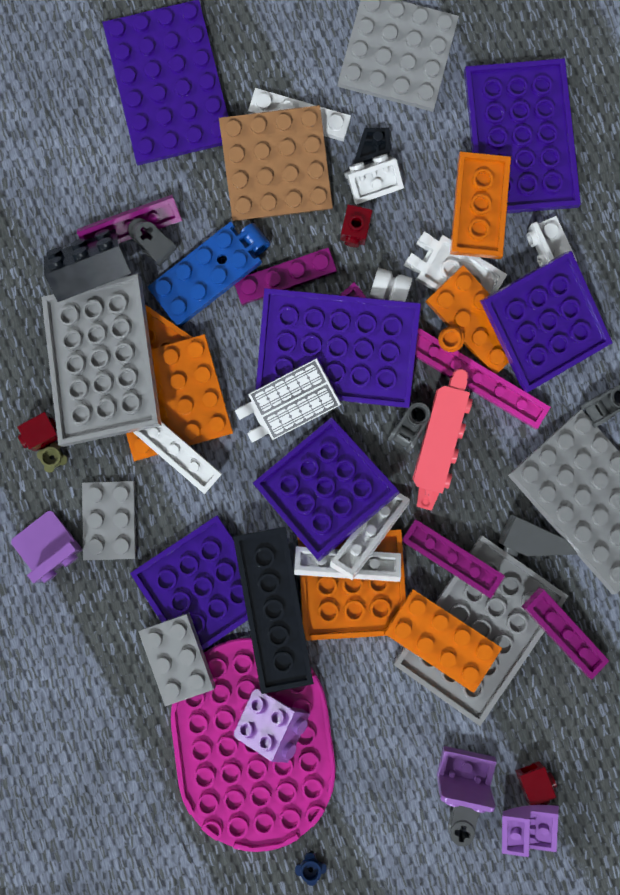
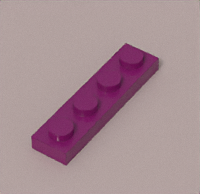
[77,195,182,243]
[235,247,337,305]
[402,519,505,599]
[522,587,609,680]

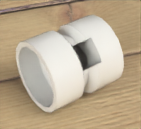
[369,267,412,302]

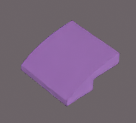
[502,805,559,857]

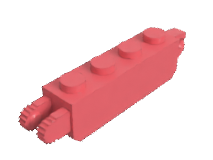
[412,369,473,510]

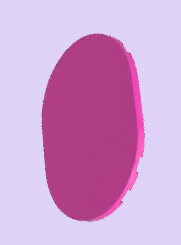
[171,637,335,852]

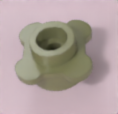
[37,442,68,473]

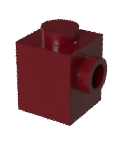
[340,204,372,248]
[17,412,58,451]
[515,761,557,805]

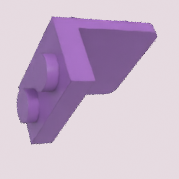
[11,511,83,584]
[234,689,310,763]
[437,746,496,813]

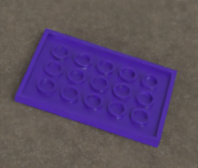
[102,0,228,166]
[464,58,581,214]
[256,288,421,408]

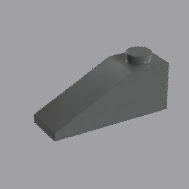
[498,514,578,557]

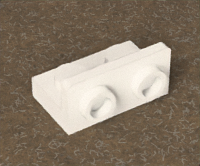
[344,154,404,204]
[526,216,577,266]

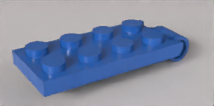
[147,222,270,328]

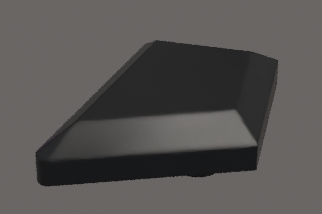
[354,127,390,164]

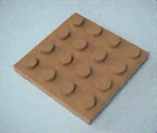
[219,105,333,222]

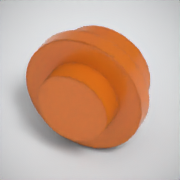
[438,326,464,352]

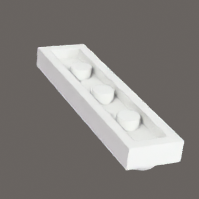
[248,88,351,142]
[133,421,222,494]
[330,493,410,580]
[294,546,401,582]

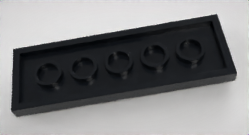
[233,527,314,694]

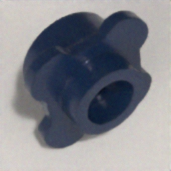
[295,852,327,886]

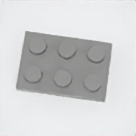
[82,481,136,560]
[138,613,216,706]

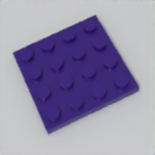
[480,251,613,393]
[253,417,400,562]
[130,515,248,650]

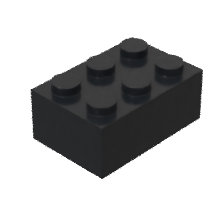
[44,229,131,302]

